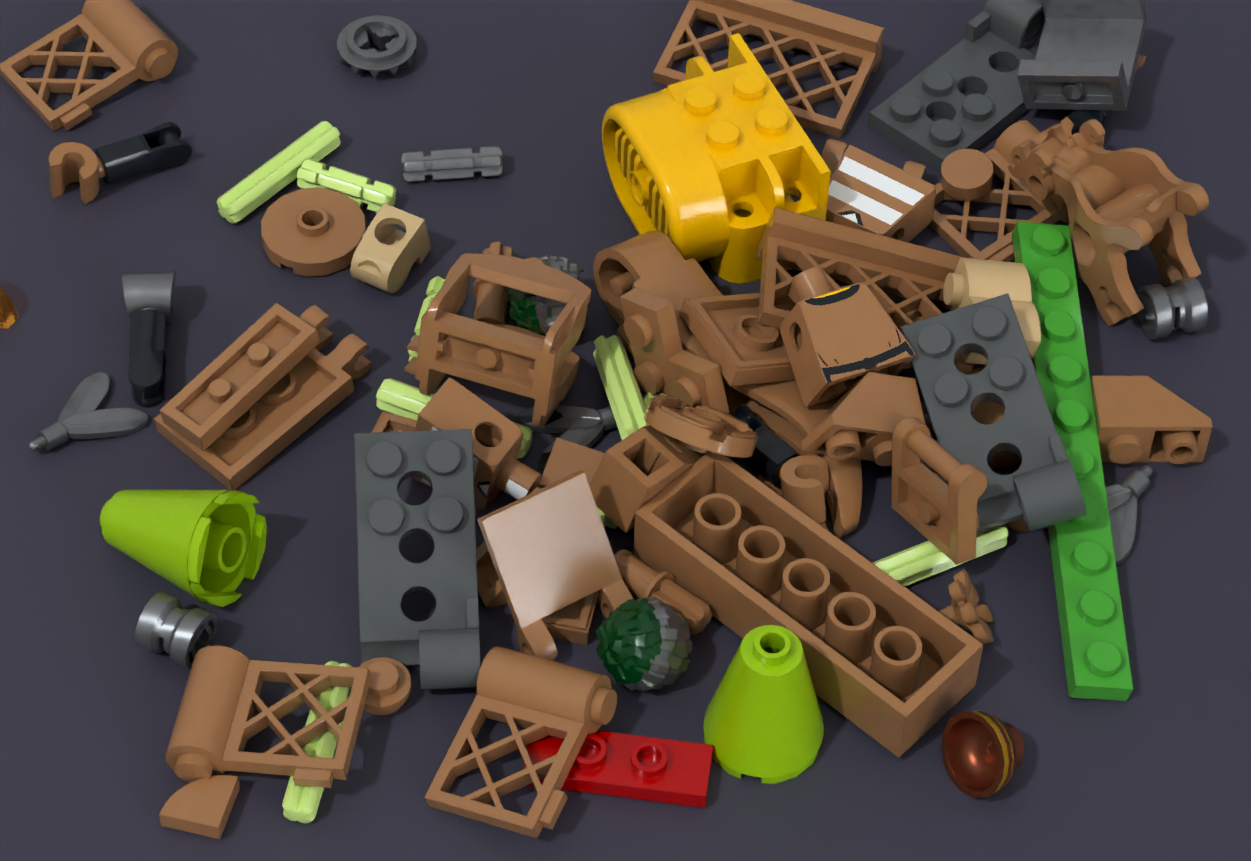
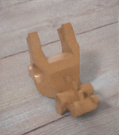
[1008,119,1209,327]

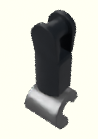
[122,271,176,408]

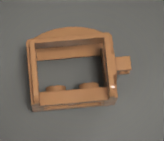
[404,253,592,428]

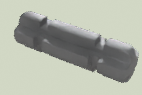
[401,145,503,182]

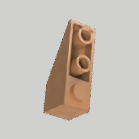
[589,426,732,533]

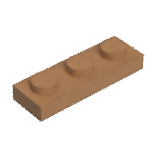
[160,303,320,451]

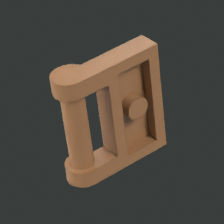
[891,417,988,564]

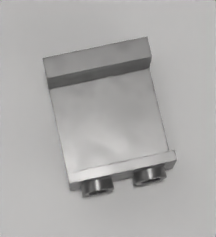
[1017,0,1147,111]

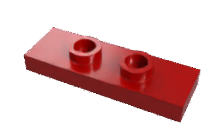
[524,730,713,808]

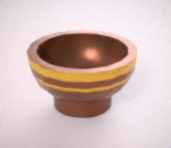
[941,711,1025,798]

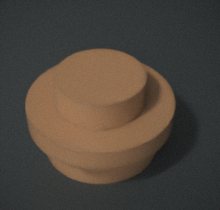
[351,657,412,715]

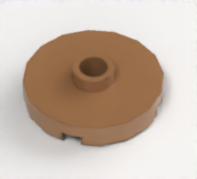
[261,188,366,277]
[644,395,759,458]

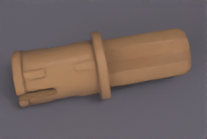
[472,241,514,324]
[614,549,713,635]

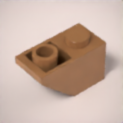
[801,372,926,466]
[1091,376,1213,464]

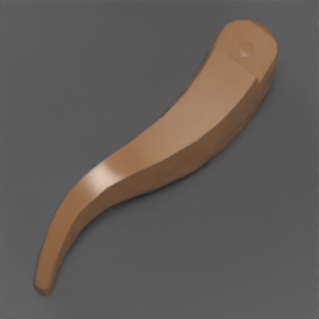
[593,231,862,539]

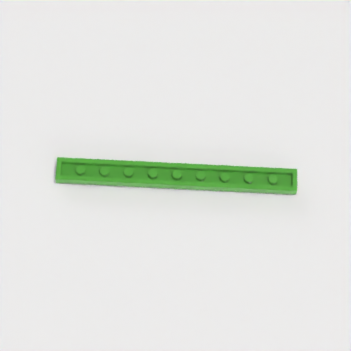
[1012,221,1133,701]

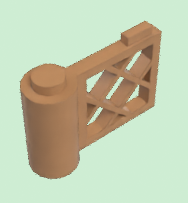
[0,0,178,132]
[929,120,1069,262]
[166,645,371,788]
[424,646,617,838]

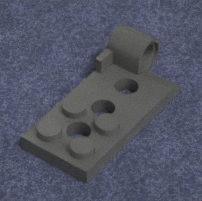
[868,0,1045,174]
[901,293,1086,532]
[354,429,481,690]

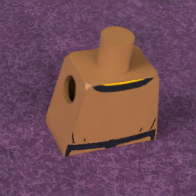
[780,266,915,408]

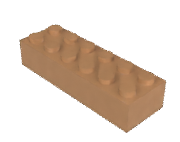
[633,451,983,758]

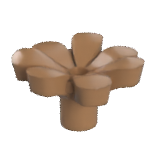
[938,569,994,644]

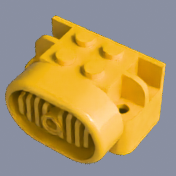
[602,33,831,284]

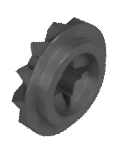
[337,15,417,79]

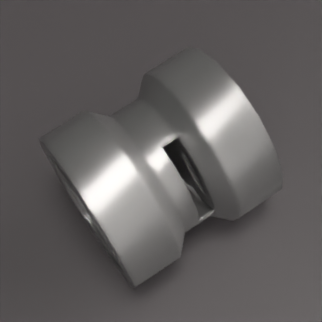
[1137,277,1208,339]
[135,592,218,669]

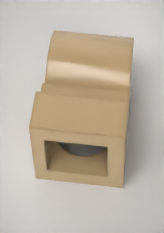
[350,203,432,294]

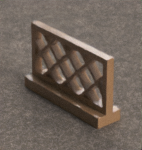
[653,0,884,138]
[757,207,973,374]

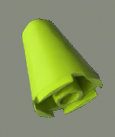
[100,489,267,607]
[703,625,824,784]

